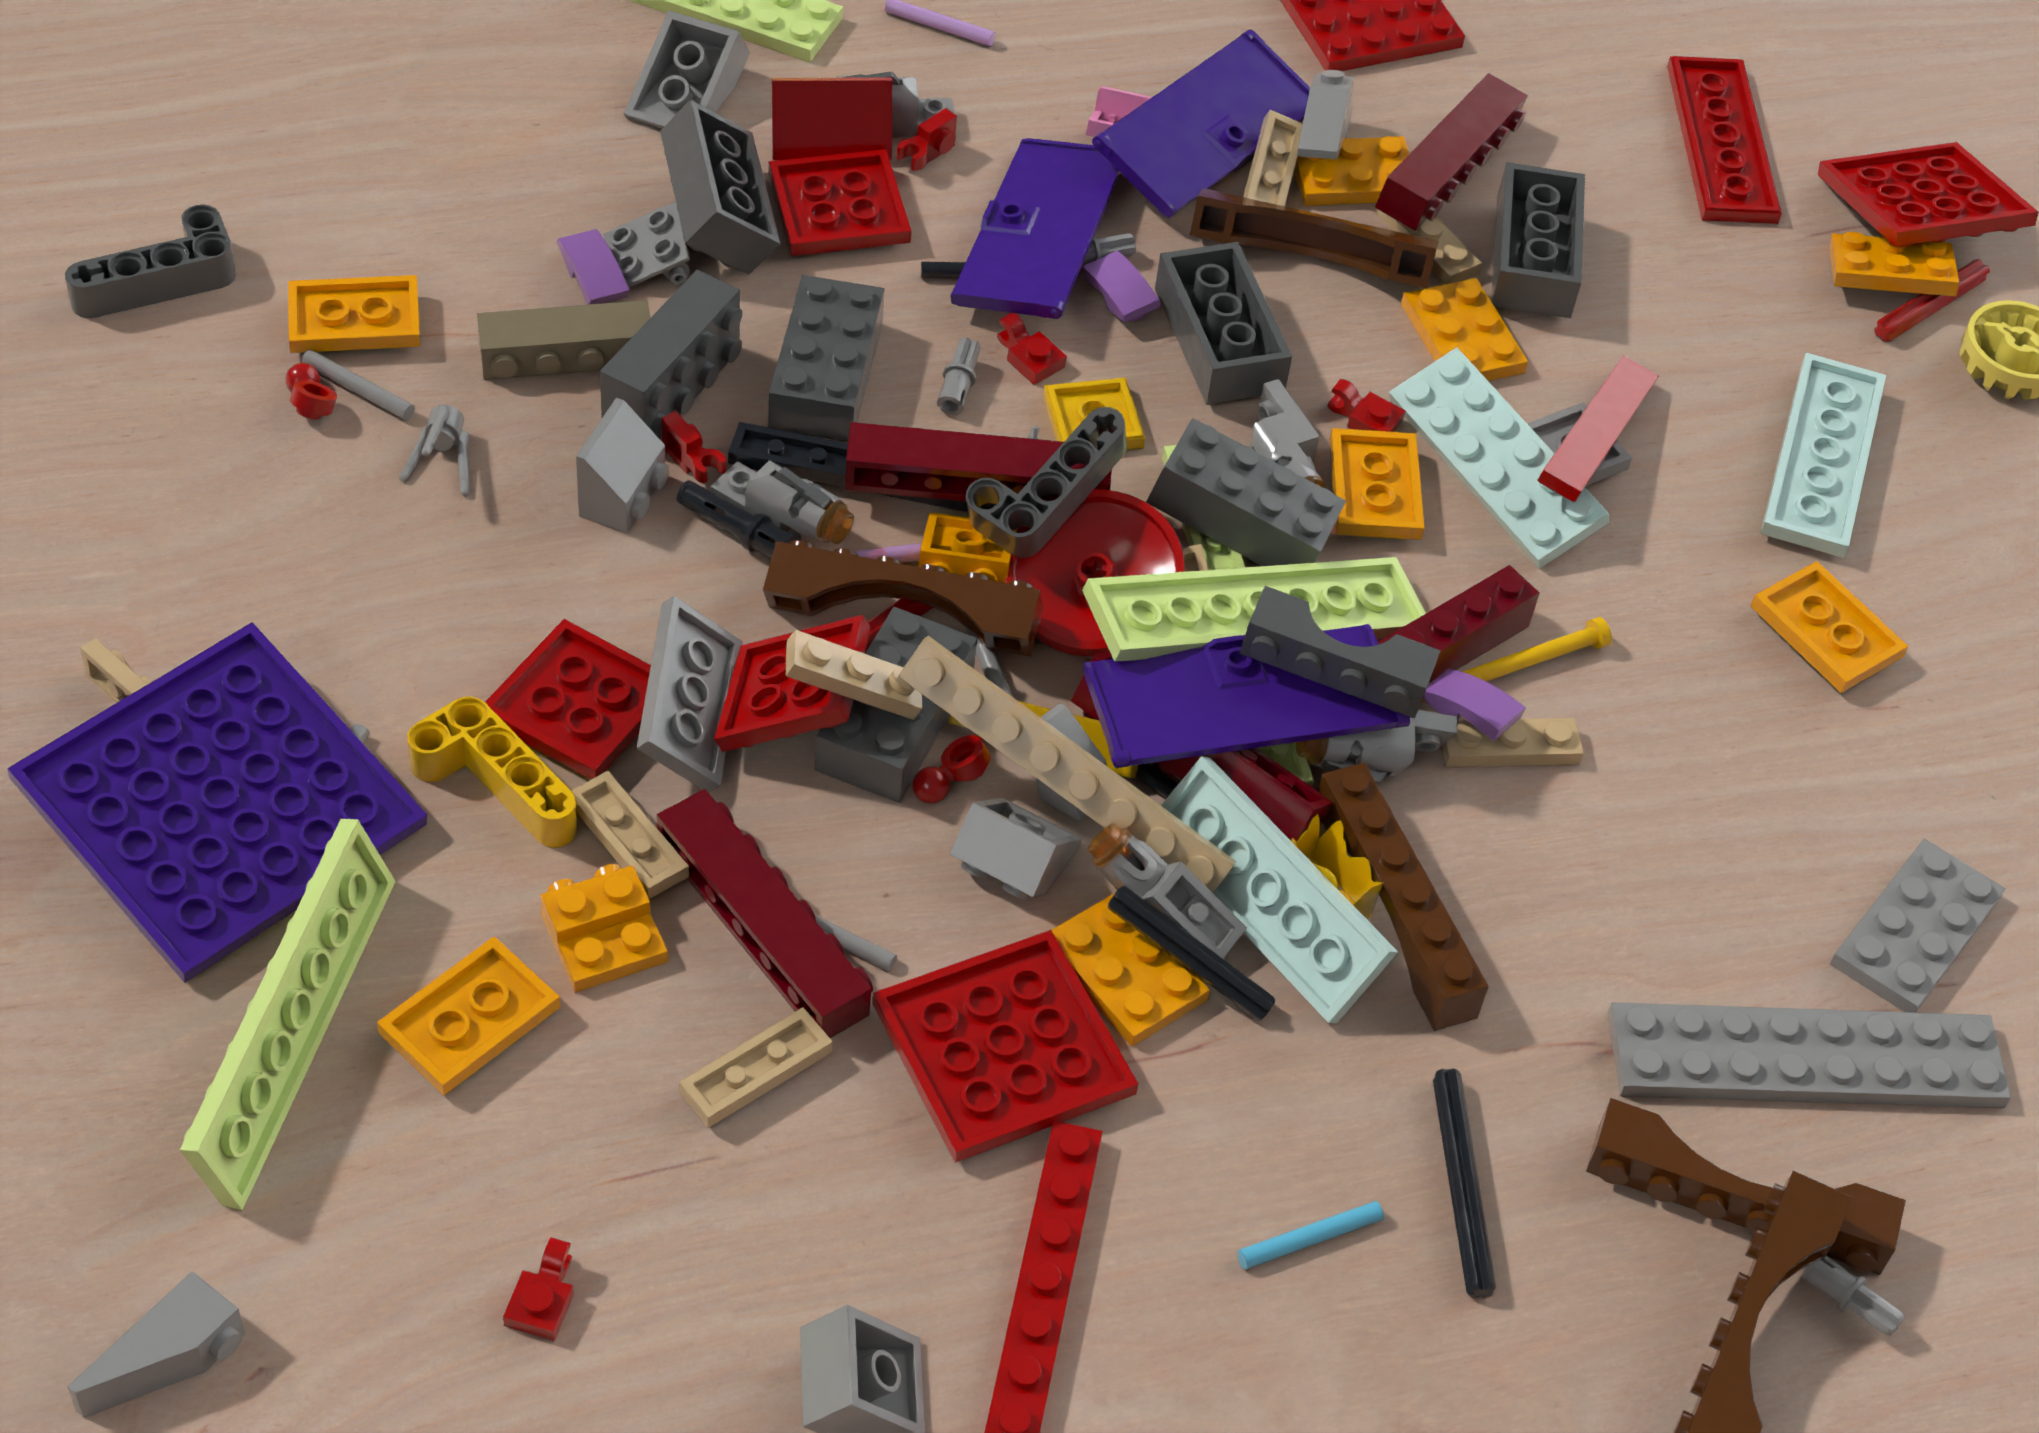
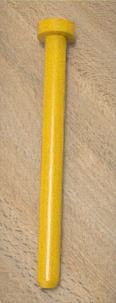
[1421,617,1612,703]

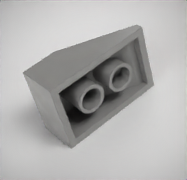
[624,10,750,128]

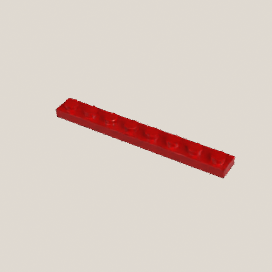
[984,1121,1103,1433]

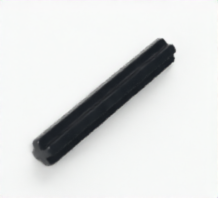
[1107,886,1275,1021]

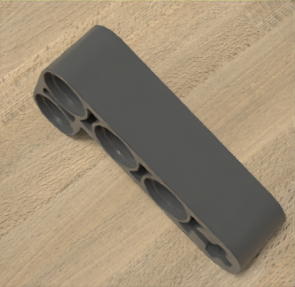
[65,204,236,318]
[966,407,1127,558]

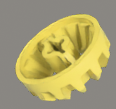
[1959,300,2039,401]

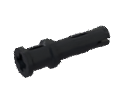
[676,480,802,558]

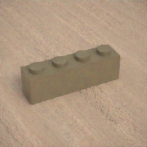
[477,300,651,380]

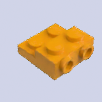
[918,512,1016,583]
[540,864,668,993]

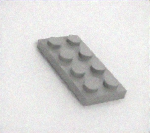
[637,596,743,793]
[1830,839,2006,1013]

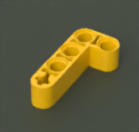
[407,696,577,848]

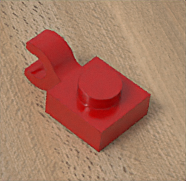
[896,108,957,171]
[997,312,1067,385]
[1327,379,1406,432]
[661,411,726,484]
[503,1237,574,1341]

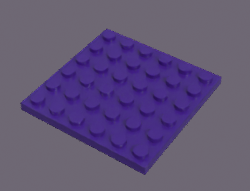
[7,622,427,983]

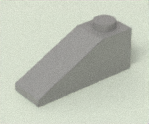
[1297,70,1354,160]
[67,1271,245,1418]

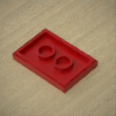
[771,78,893,160]

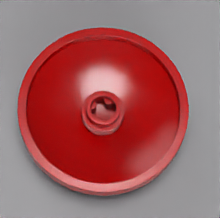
[1005,489,1185,657]

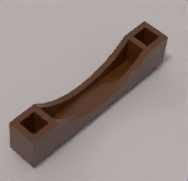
[1190,188,1438,289]
[763,540,1043,657]
[1318,762,1489,1031]
[1586,1098,1906,1275]
[1673,1171,1852,1433]

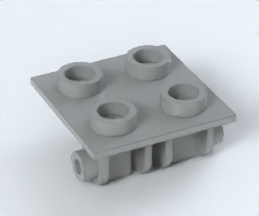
[603,201,690,288]

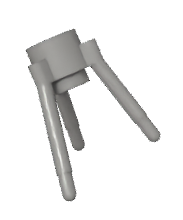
[399,405,470,496]

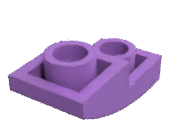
[557,229,630,305]
[1082,251,1161,323]
[1423,668,1526,741]

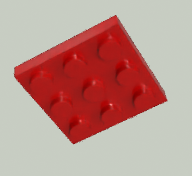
[768,149,912,256]
[714,615,871,752]
[485,619,651,779]

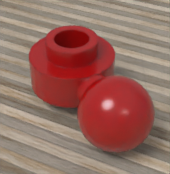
[285,363,337,420]
[912,735,991,804]

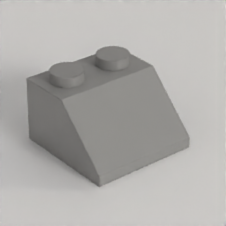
[576,398,669,534]
[950,797,1083,900]
[800,1305,925,1433]

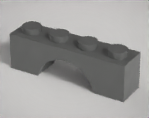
[1240,586,1440,719]

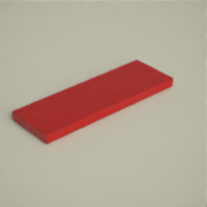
[1667,56,1782,224]

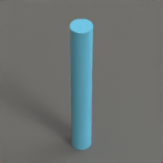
[1237,1201,1384,1270]

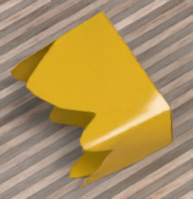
[1291,814,1383,920]

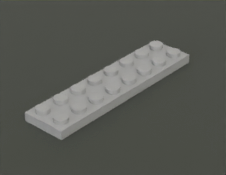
[1608,1002,2011,1108]

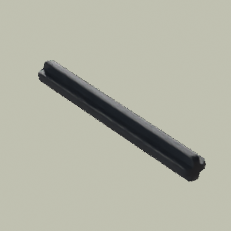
[1433,1068,1496,1298]

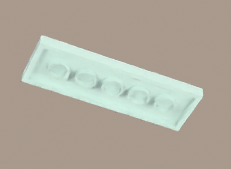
[1389,347,1610,569]
[1760,353,1886,558]
[1161,756,1398,1023]

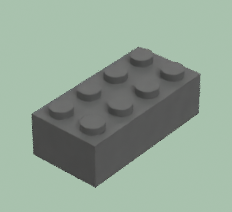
[660,100,780,275]
[1491,162,1585,318]
[1155,242,1292,405]
[600,270,743,440]
[768,275,885,442]
[1146,418,1346,566]
[815,607,977,803]

